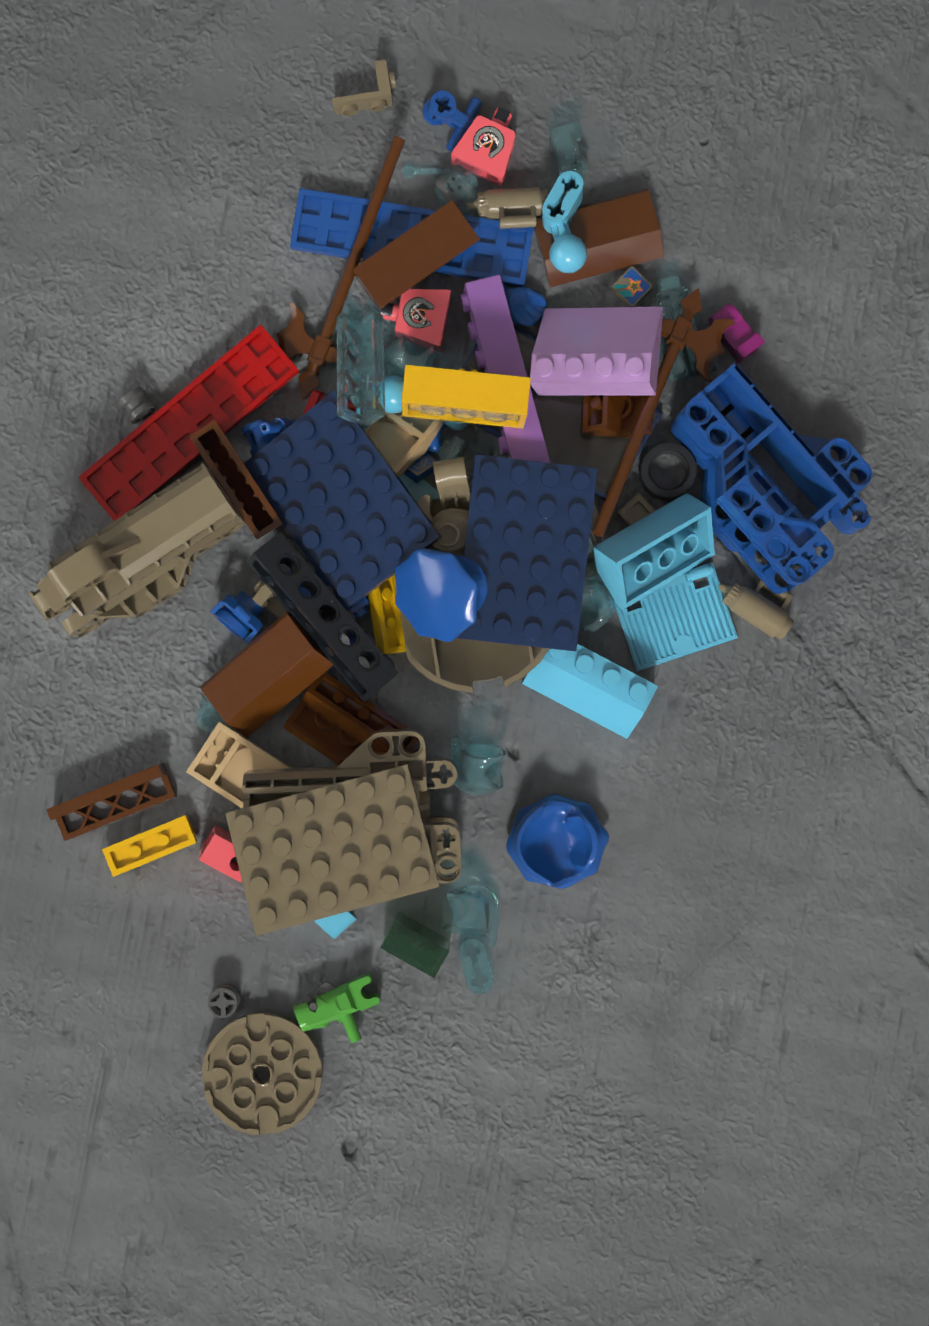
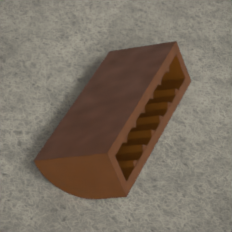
[353,200,480,309]
[189,420,283,540]

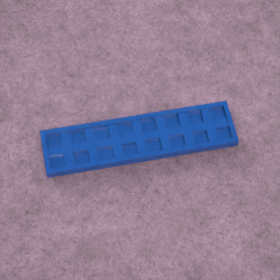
[290,188,534,287]

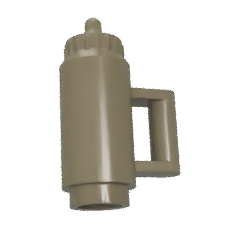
[466,187,548,229]
[718,579,794,640]

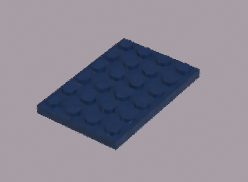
[244,390,442,609]
[457,454,598,651]

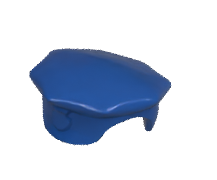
[395,548,488,642]
[506,794,609,889]

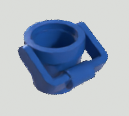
[210,591,263,643]

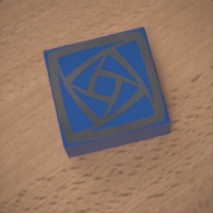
[404,452,437,483]

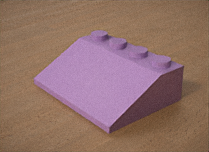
[530,307,663,395]

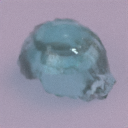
[579,579,615,632]

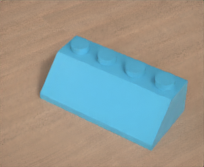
[593,493,715,610]
[522,644,658,739]

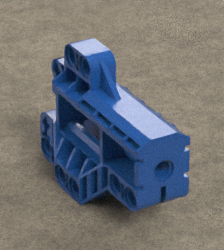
[670,363,873,594]

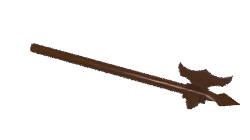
[276,136,405,399]
[592,288,736,537]

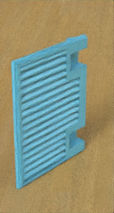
[612,562,738,671]

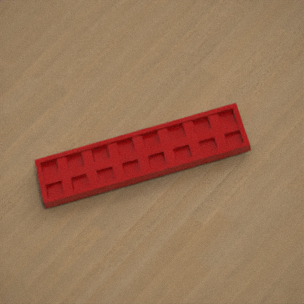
[78,324,300,521]

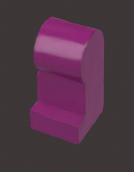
[708,303,765,364]

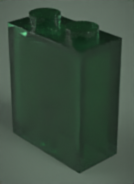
[380,911,450,978]

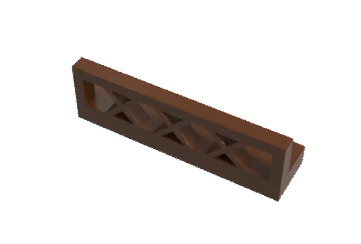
[46,763,177,841]

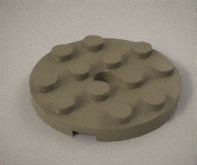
[201,1012,323,1135]

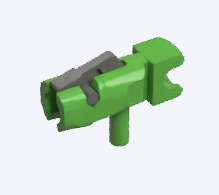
[293,972,381,1043]

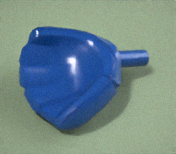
[503,284,548,326]

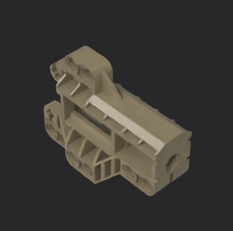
[28,463,246,638]
[242,728,461,883]

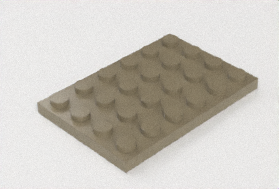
[225,764,440,936]

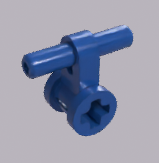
[422,90,482,152]
[241,418,296,457]

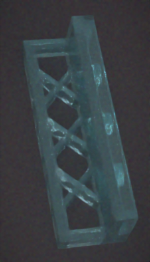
[337,312,385,429]

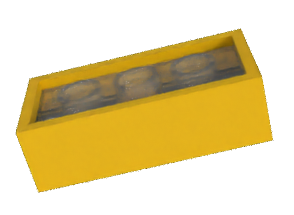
[402,365,531,429]

